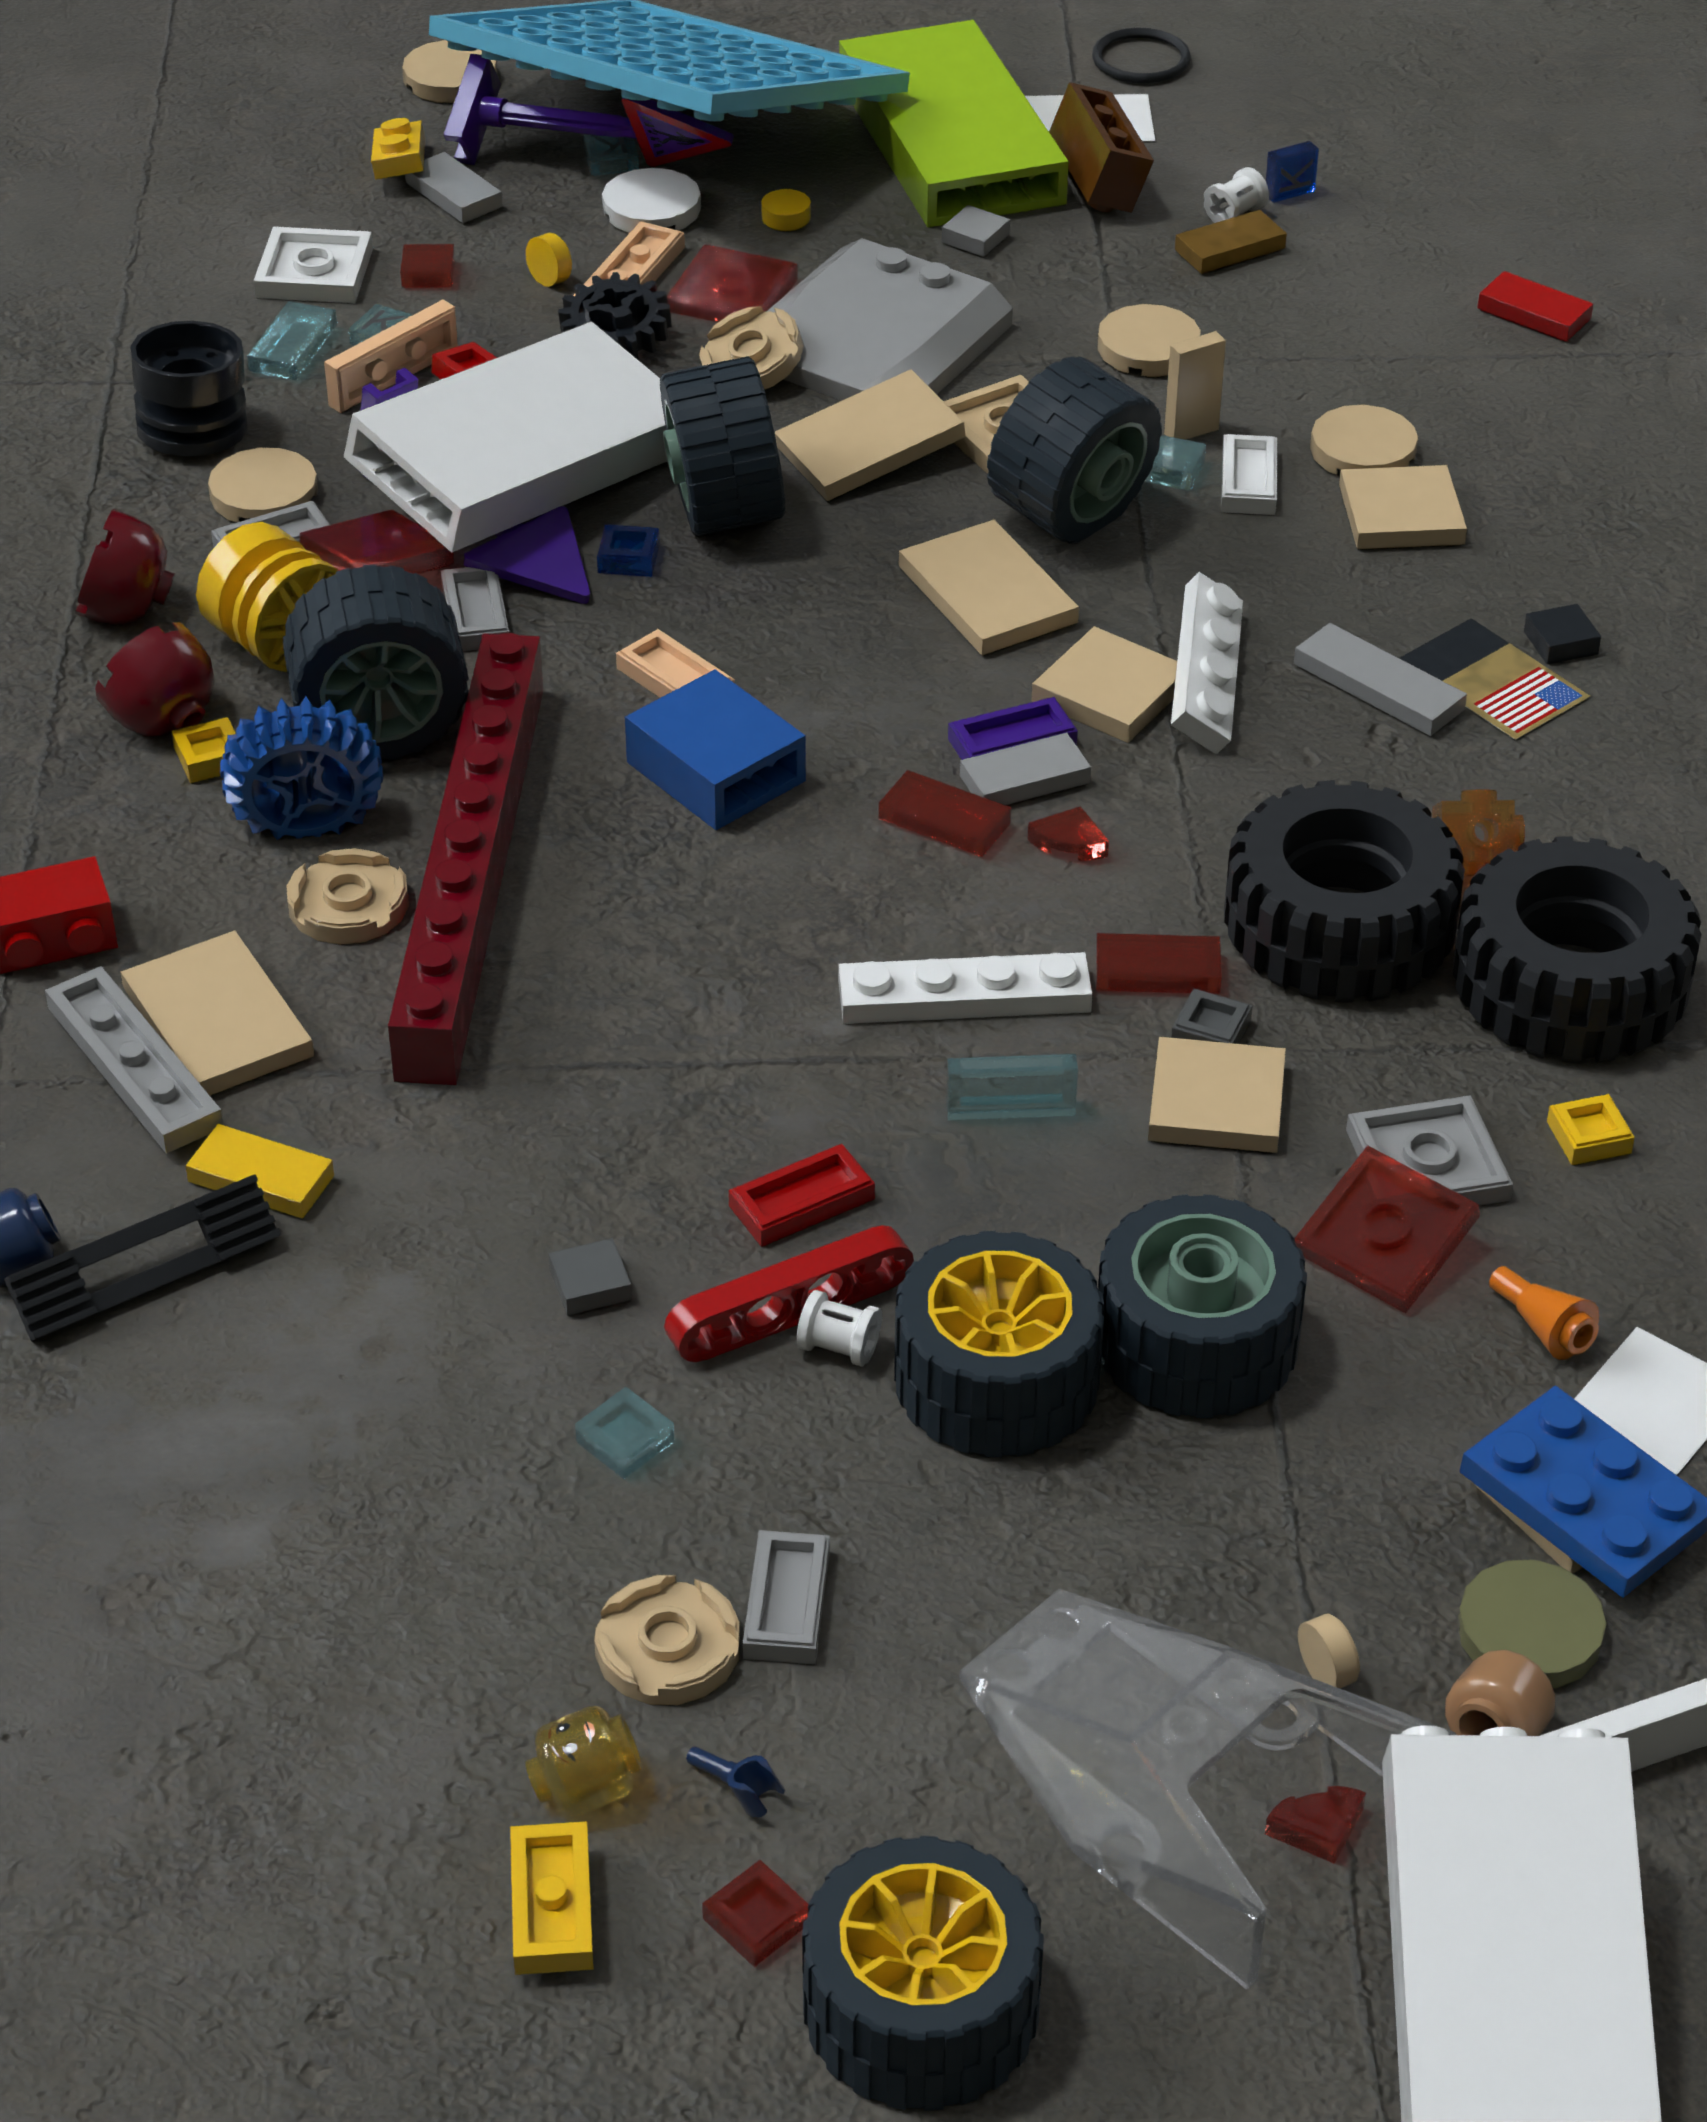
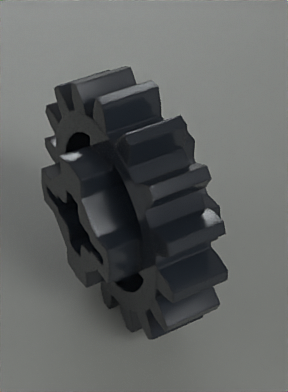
[558,272,672,360]

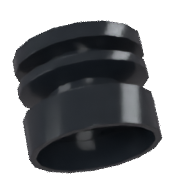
[130,320,248,456]

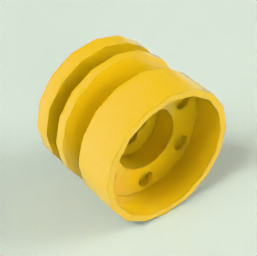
[196,522,338,672]

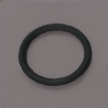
[1092,27,1191,83]

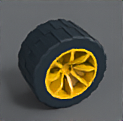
[894,1230,1104,1458]
[802,1836,1044,2111]

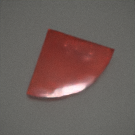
[1027,806,1109,861]
[1265,1786,1366,1864]

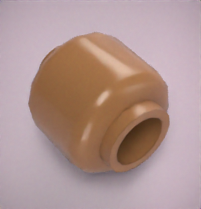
[1445,1650,1556,1736]

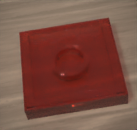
[667,244,798,322]
[299,509,454,574]
[1295,1145,1480,1314]

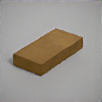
[1175,210,1287,274]

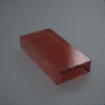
[878,770,1011,857]
[1096,933,1222,994]

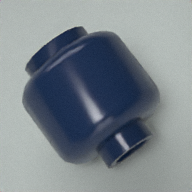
[0,1188,61,1287]

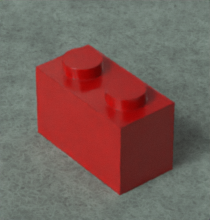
[0,856,118,974]

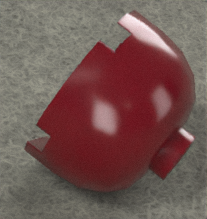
[75,509,175,625]
[95,622,215,737]

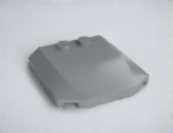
[766,238,1013,401]

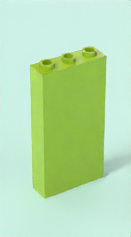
[839,20,1069,228]

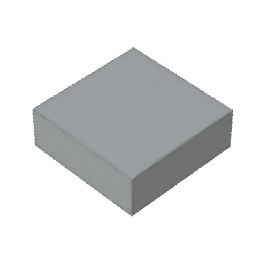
[942,205,1010,257]

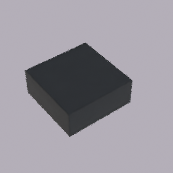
[1524,604,1601,664]

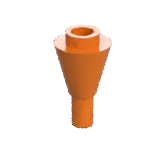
[1489,1266,1599,1360]

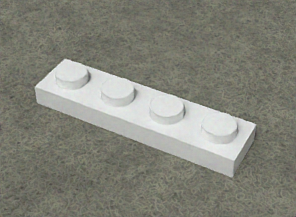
[1171,572,1243,755]
[838,952,1092,1024]

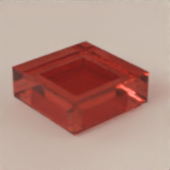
[400,244,455,288]
[702,1860,808,1967]

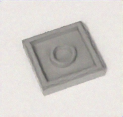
[1346,1095,1513,1220]

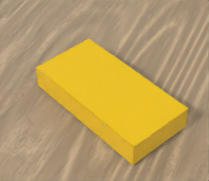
[186,1124,334,1219]

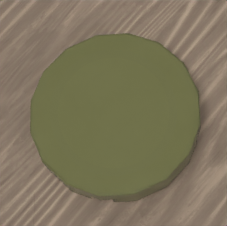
[1458,1560,1606,1688]

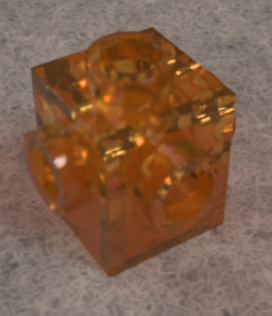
[1432,789,1525,876]

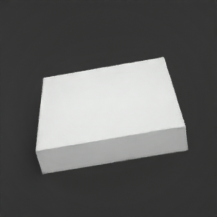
[253,227,373,304]

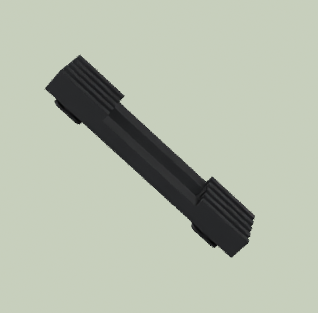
[4,1174,282,1341]

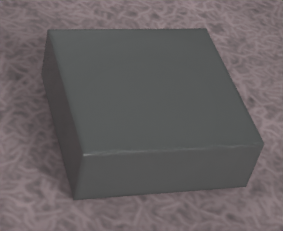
[1171,989,1253,1044]
[548,1238,632,1316]

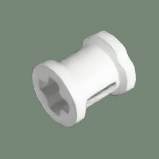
[1204,167,1269,223]
[796,1290,882,1367]

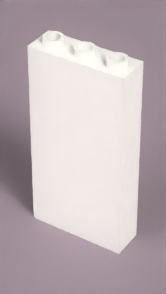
[344,322,668,552]
[1382,1726,1662,2122]

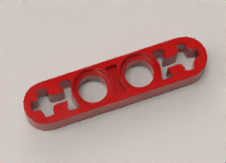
[664,1225,914,1362]

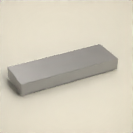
[1294,623,1467,736]

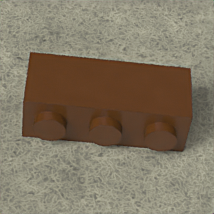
[1049,82,1154,213]

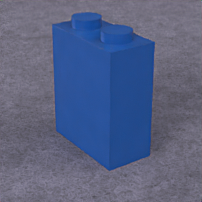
[625,669,806,830]

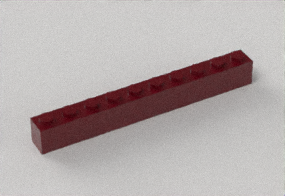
[388,633,543,1085]

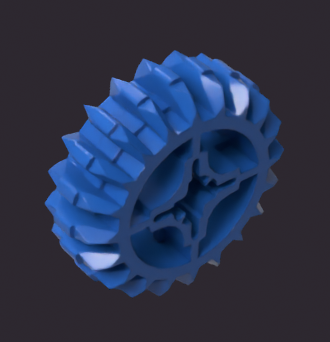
[220,696,383,840]

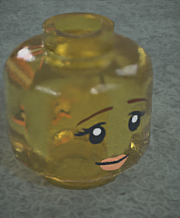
[525,1706,643,1817]

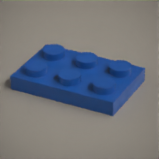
[1459,1385,1707,1598]

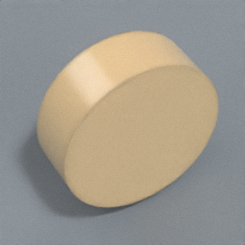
[1298,1614,1360,1692]

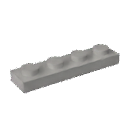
[45,966,223,1154]

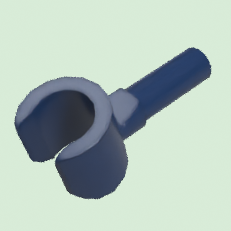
[686,1746,785,1818]

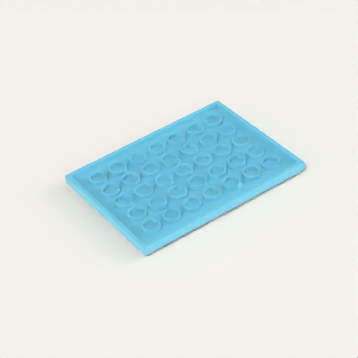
[429,0,910,121]

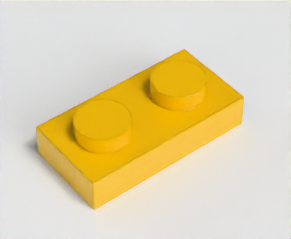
[371,118,425,180]
[510,1821,594,1975]

